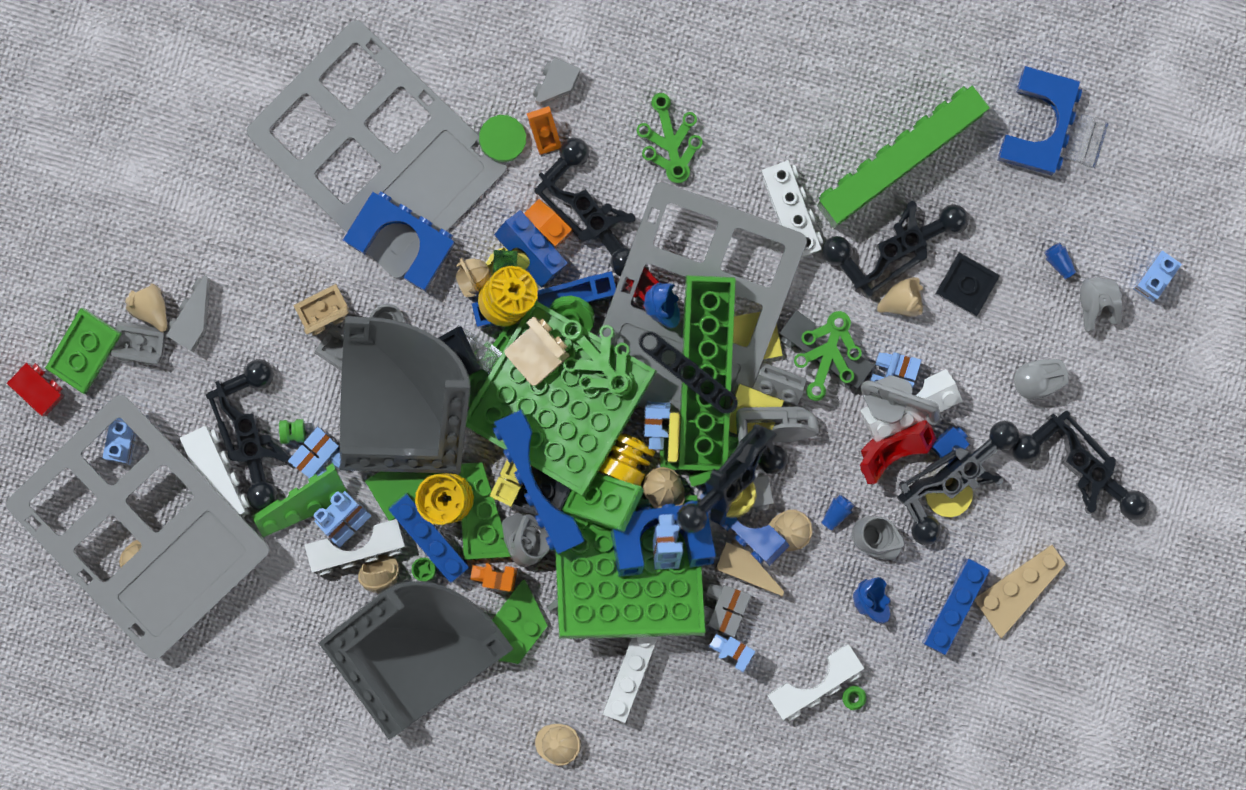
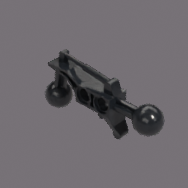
[534,137,636,276]
[822,201,969,297]
[206,359,290,511]
[1011,411,1150,520]
[897,421,1019,545]
[676,424,788,533]

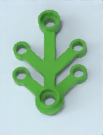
[636,93,703,183]
[794,311,862,401]
[562,320,632,396]

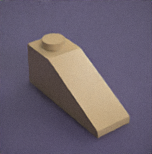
[715,540,784,596]

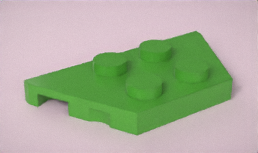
[492,579,548,664]

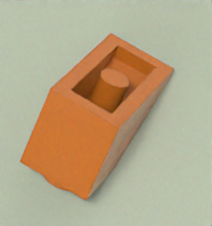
[524,199,573,249]

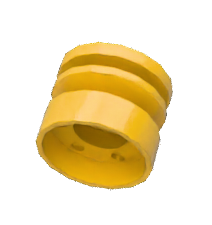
[478,266,538,327]
[599,433,655,486]
[415,473,474,525]

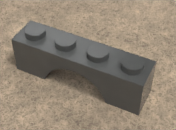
[779,310,874,390]

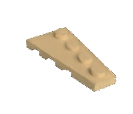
[974,545,1066,638]

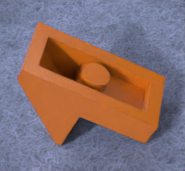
[526,106,561,155]

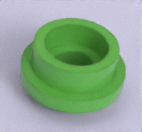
[842,686,866,710]

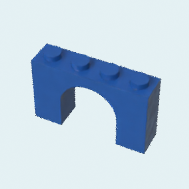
[997,66,1082,176]
[343,191,455,292]
[610,501,716,577]

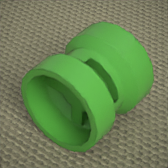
[279,419,306,444]
[411,557,437,581]

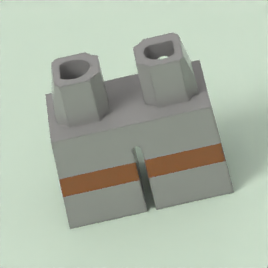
[704,584,751,637]

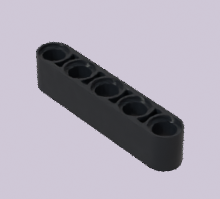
[638,331,738,414]

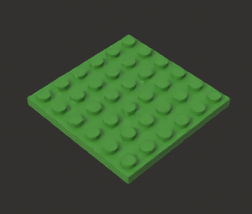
[466,301,657,496]
[555,495,705,639]

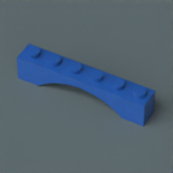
[472,271,616,329]
[493,409,585,554]

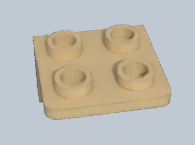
[293,284,349,336]
[505,317,570,386]

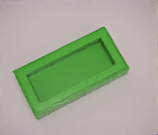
[688,470,711,487]

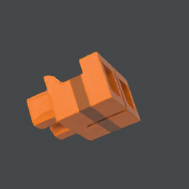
[470,563,518,592]

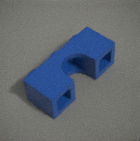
[494,210,568,288]

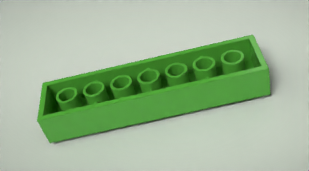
[817,85,990,228]
[677,275,736,471]

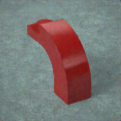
[860,420,937,484]

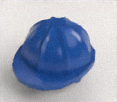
[643,283,680,328]
[853,577,890,624]

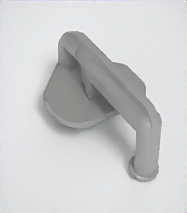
[861,375,940,425]
[736,407,819,442]

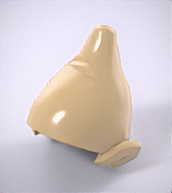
[877,277,923,317]
[125,283,168,332]

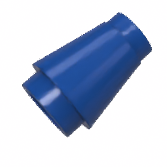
[1044,242,1076,279]
[821,494,854,531]

